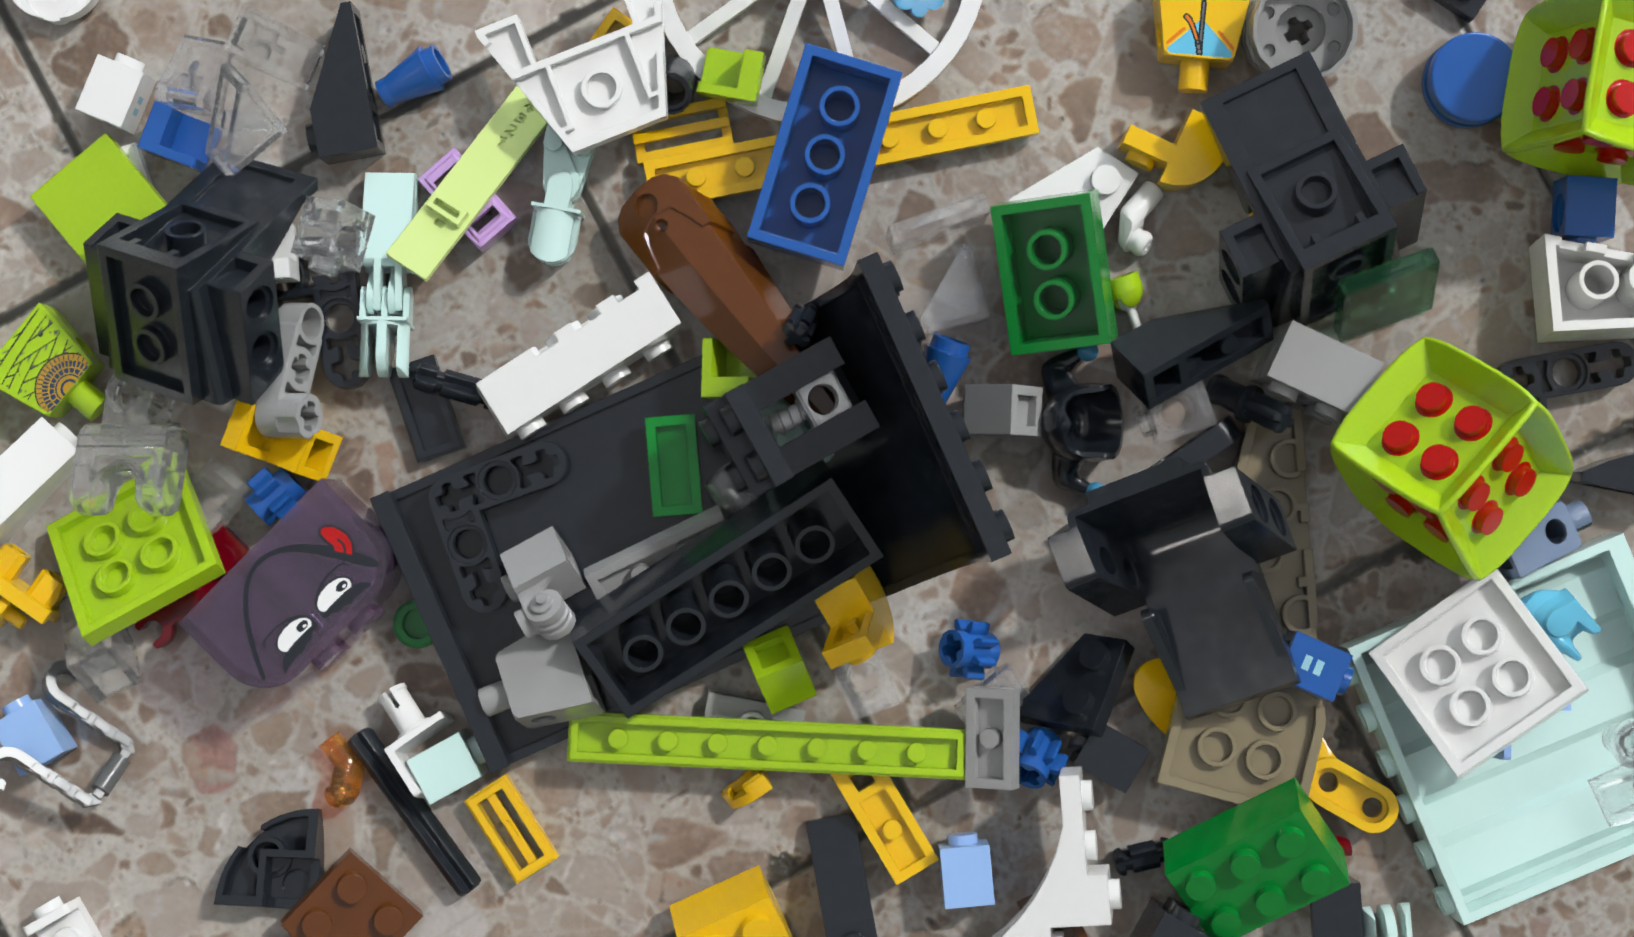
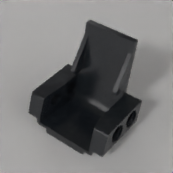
[1200,51,1427,327]
[83,151,318,405]
[1047,456,1301,721]

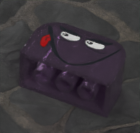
[178,478,402,688]

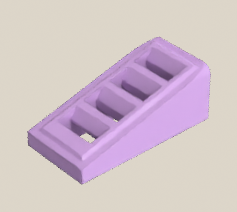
[418,147,520,254]

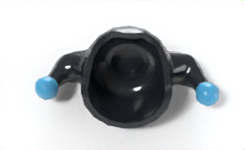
[1041,345,1124,497]

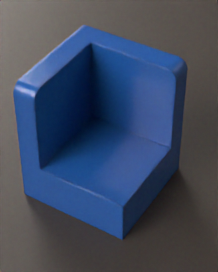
[137,101,221,173]

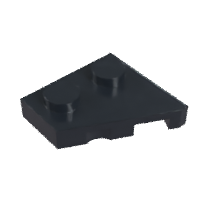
[1020,633,1135,738]

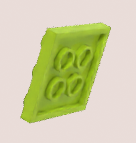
[46,455,226,646]

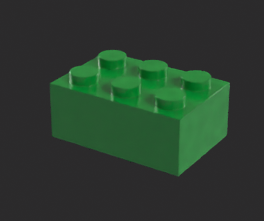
[990,189,1118,356]
[1163,777,1350,937]

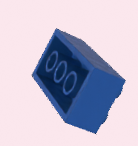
[747,43,903,271]

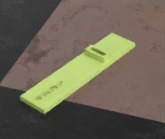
[386,86,548,282]

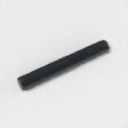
[348,727,481,897]

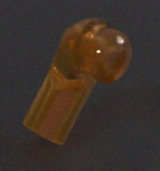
[319,731,365,808]

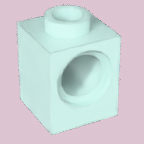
[406,728,489,805]

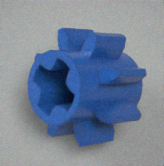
[245,467,307,526]
[939,619,1000,680]
[1019,727,1069,789]

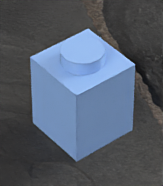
[0,694,78,777]
[937,832,995,909]

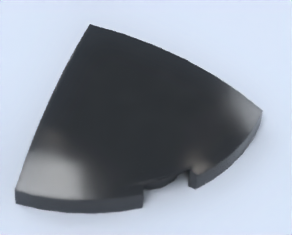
[214,809,324,909]

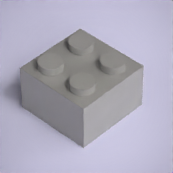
[1250,320,1384,426]

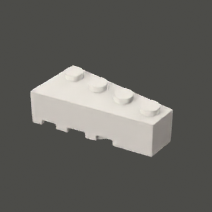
[1529,233,1634,343]
[476,272,681,440]

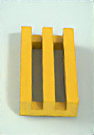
[632,99,734,166]
[464,773,560,884]

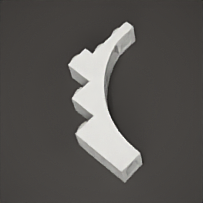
[991,766,1122,937]

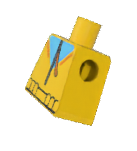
[1153,0,1250,94]

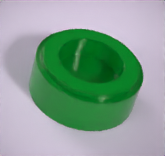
[393,600,433,649]

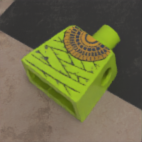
[0,303,111,421]

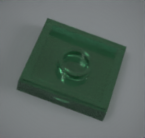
[1334,247,1440,342]

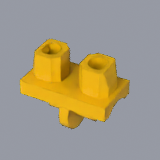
[0,543,66,630]

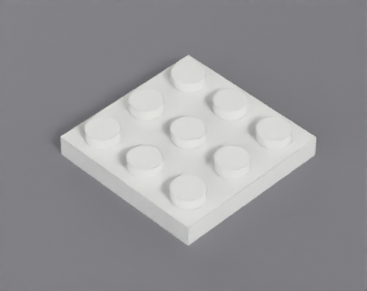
[1369,569,1589,779]

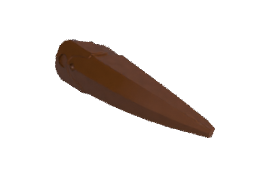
[618,174,835,415]

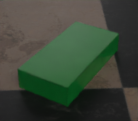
[645,414,703,517]

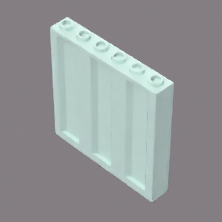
[1338,533,1634,925]

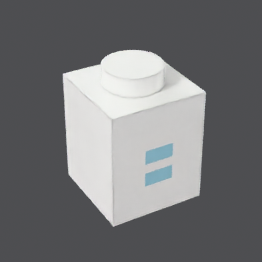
[75,52,157,135]

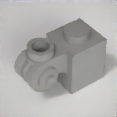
[500,526,586,640]

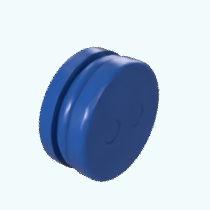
[1421,32,1512,129]

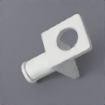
[377,683,454,799]

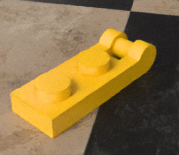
[831,774,939,885]

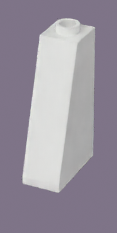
[0,417,83,547]

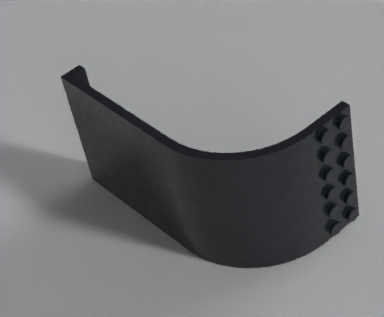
[370,252,1015,774]

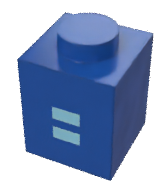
[1285,631,1354,702]

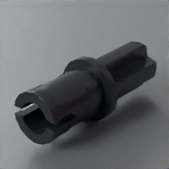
[1205,374,1294,433]

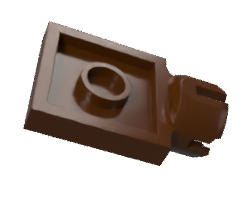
[280,848,423,937]

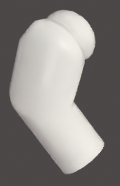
[1118,181,1164,257]

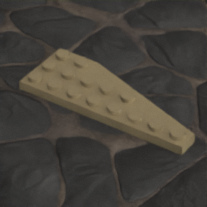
[1154,408,1326,804]

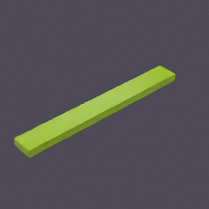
[567,712,966,780]

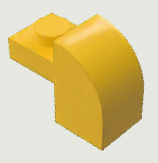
[1117,109,1223,192]
[220,400,343,483]
[814,566,894,669]

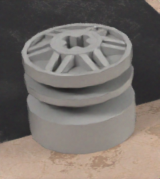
[1241,0,1358,77]

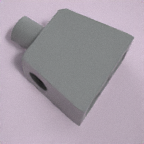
[478,632,606,728]

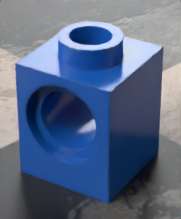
[1550,175,1618,244]

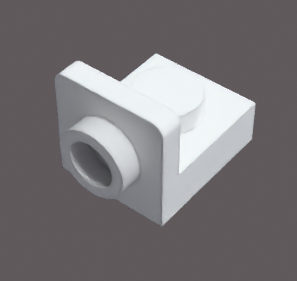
[23,896,102,937]

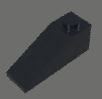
[305,1,386,165]
[1110,299,1274,410]
[806,812,878,937]

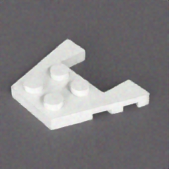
[475,0,668,156]

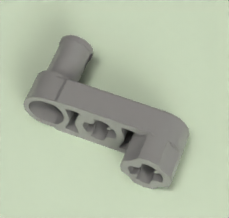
[255,303,324,439]

